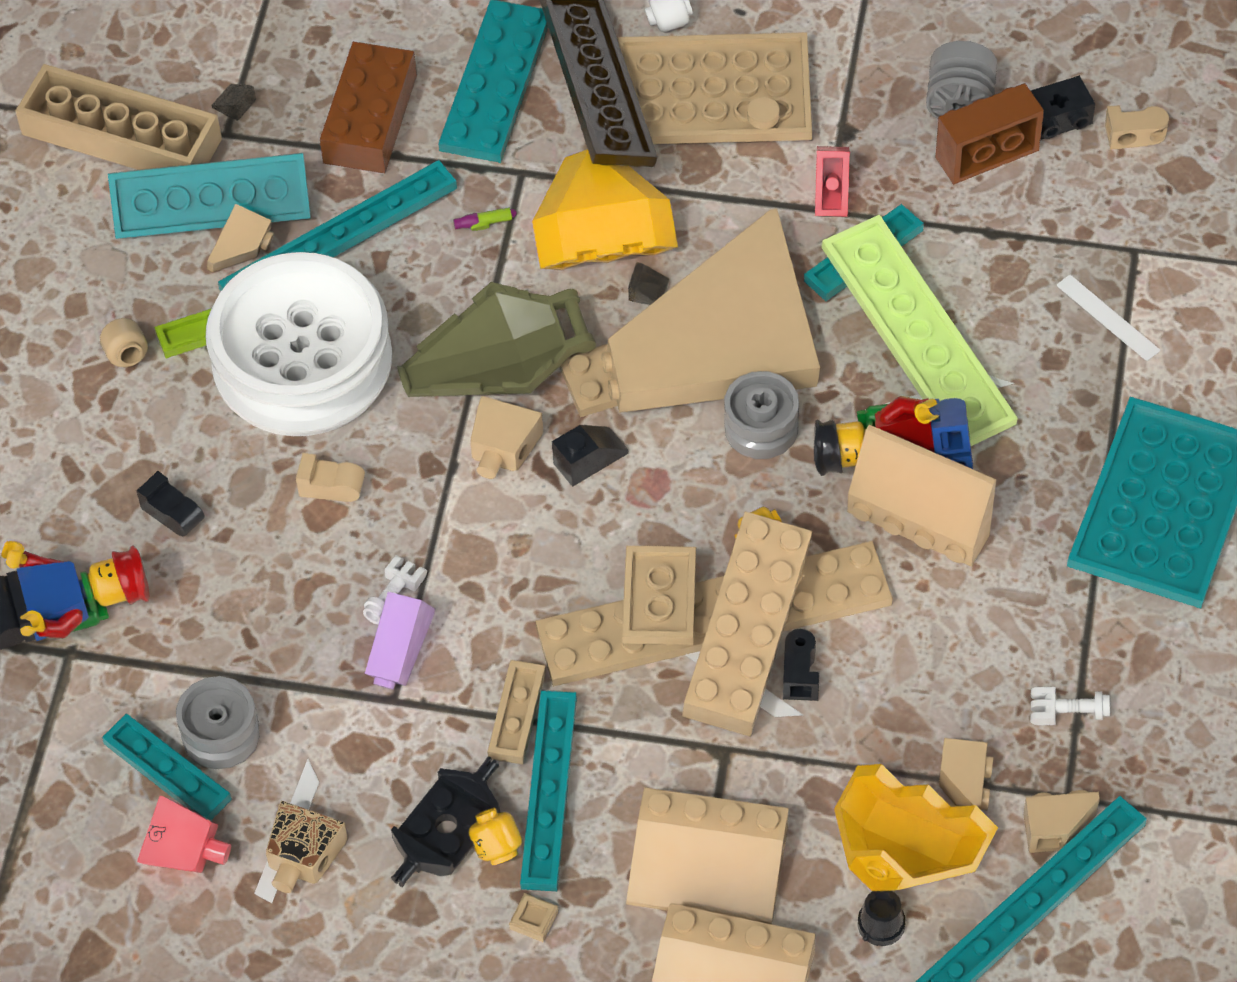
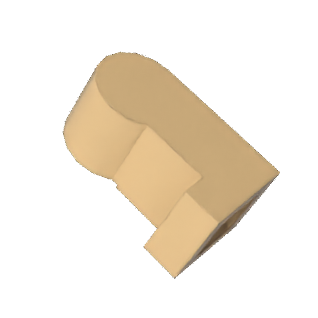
[1105,105,1169,150]
[296,453,365,502]

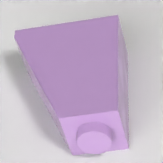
[365,592,435,690]

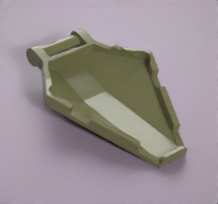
[397,282,596,397]

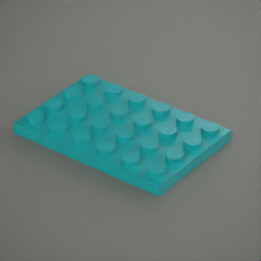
[1067,396,1237,609]

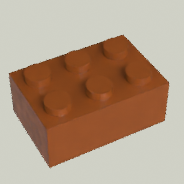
[935,83,1044,185]

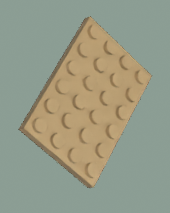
[617,32,812,144]

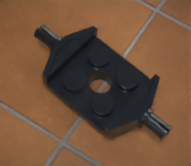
[391,756,500,887]

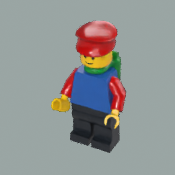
[0,541,150,650]

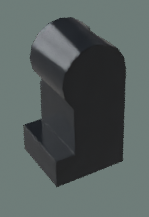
[136,471,205,537]
[783,629,819,701]

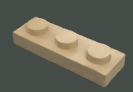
[487,660,546,765]

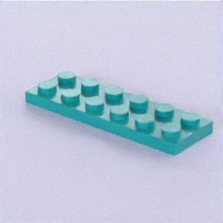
[438,0,548,163]
[108,153,311,239]

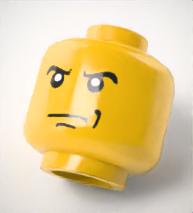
[469,808,522,865]

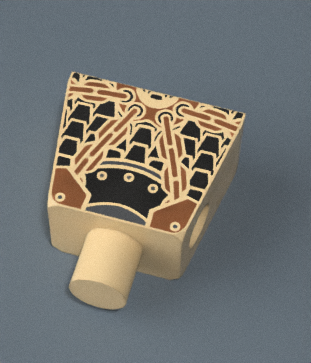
[266,800,348,893]

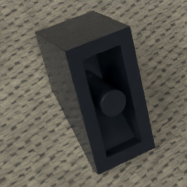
[552,425,629,487]

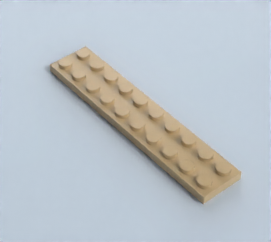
[535,541,893,687]

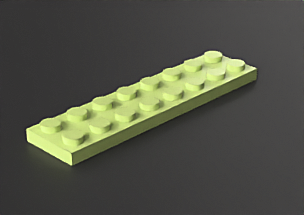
[821,215,1018,446]

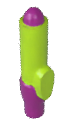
[453,207,517,231]

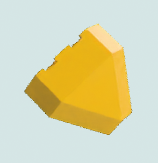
[532,149,678,270]
[834,764,998,891]

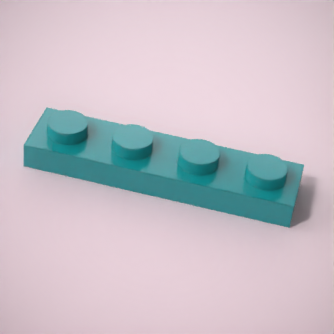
[804,204,924,302]
[102,713,232,820]

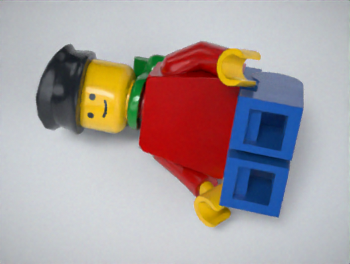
[814,396,973,476]

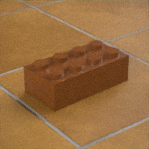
[320,41,417,174]

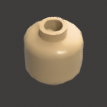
[100,318,148,368]

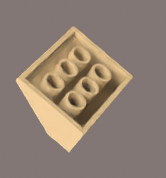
[847,425,996,567]
[626,787,789,924]
[652,903,816,982]

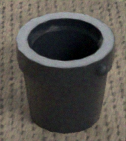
[857,891,906,946]

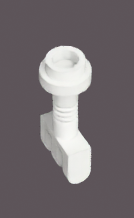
[363,555,427,624]
[1030,687,1110,725]

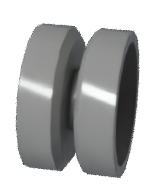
[724,371,799,459]
[176,676,260,769]

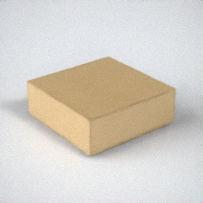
[509,893,558,942]

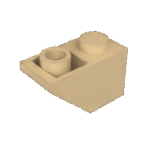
[939,738,993,811]
[1023,790,1100,853]

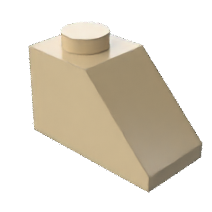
[207,204,274,272]

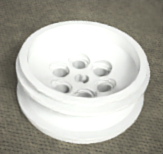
[206,252,392,436]

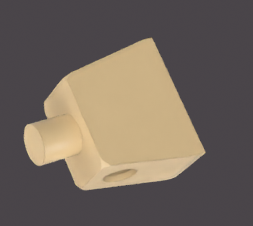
[470,396,543,479]

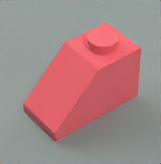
[815,146,850,217]

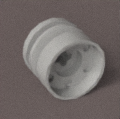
[926,41,997,119]

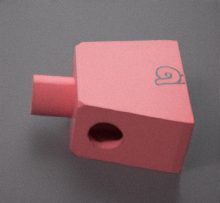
[137,796,231,873]

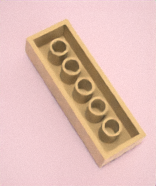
[15,64,222,170]
[682,511,812,737]

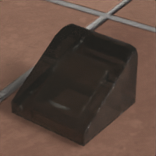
[211,84,256,121]
[628,262,669,305]

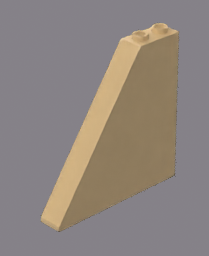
[602,208,820,413]

